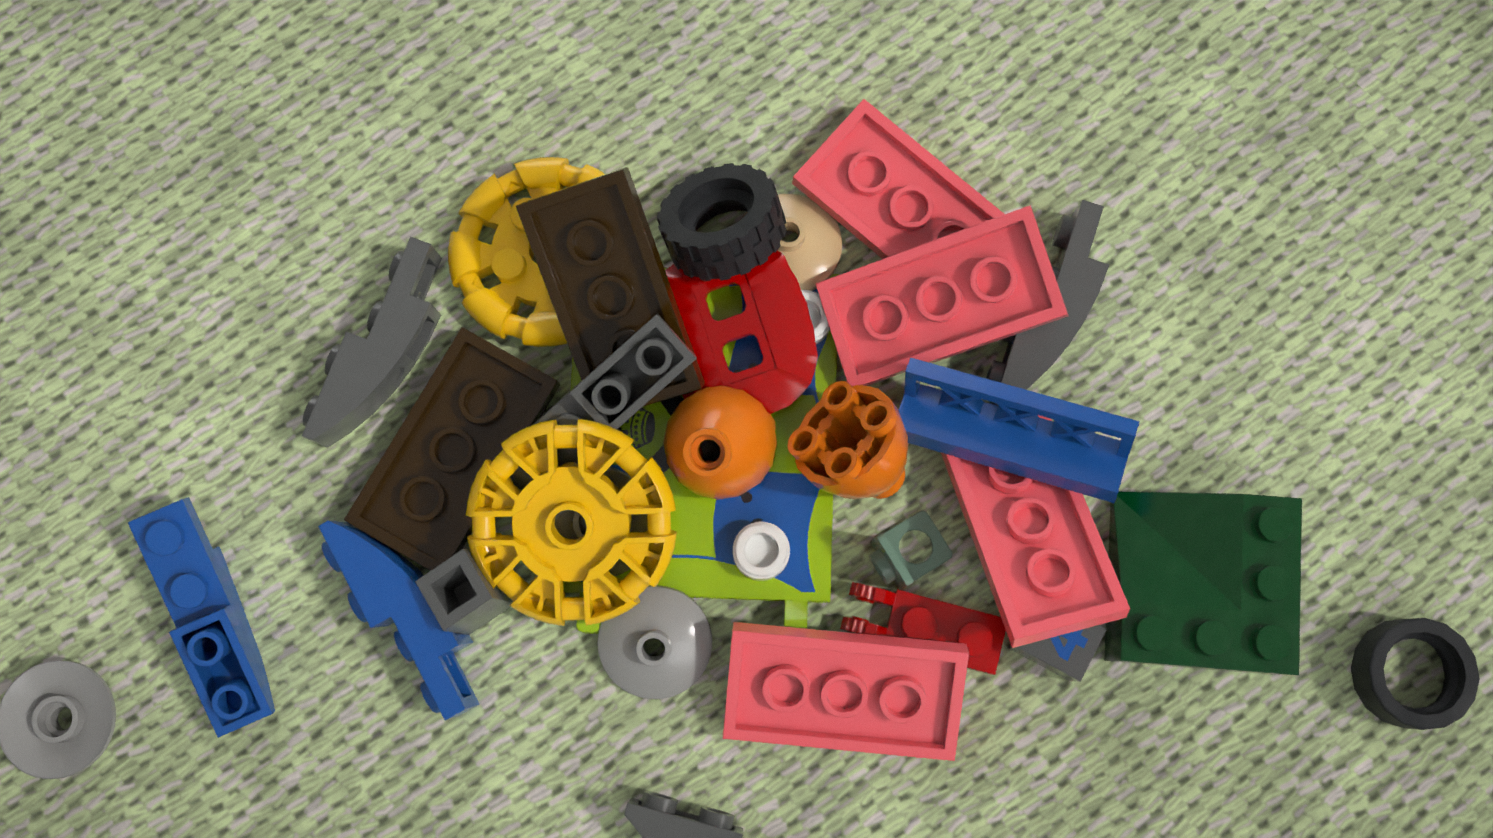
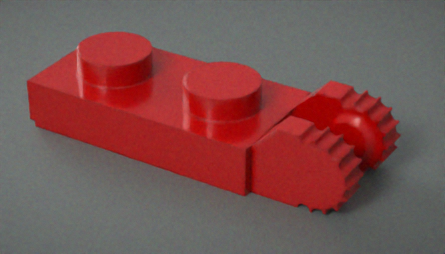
[840,582,1006,675]

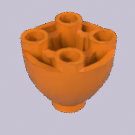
[787,381,908,499]
[663,385,777,500]

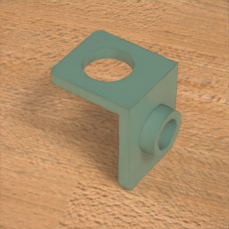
[869,510,953,590]

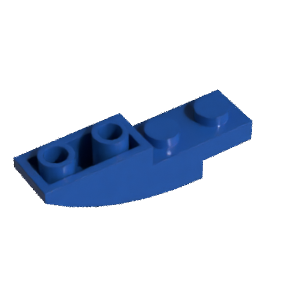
[128,497,275,738]
[318,520,480,721]

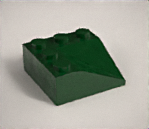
[1104,491,1302,675]

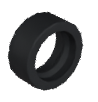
[1351,618,1480,730]

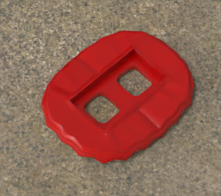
[665,250,818,414]

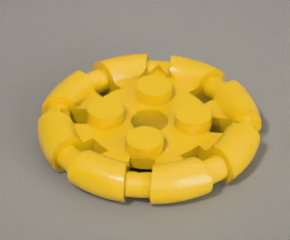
[448,157,605,347]
[466,419,677,626]

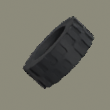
[657,163,787,281]

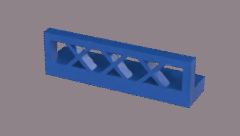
[899,357,1140,503]

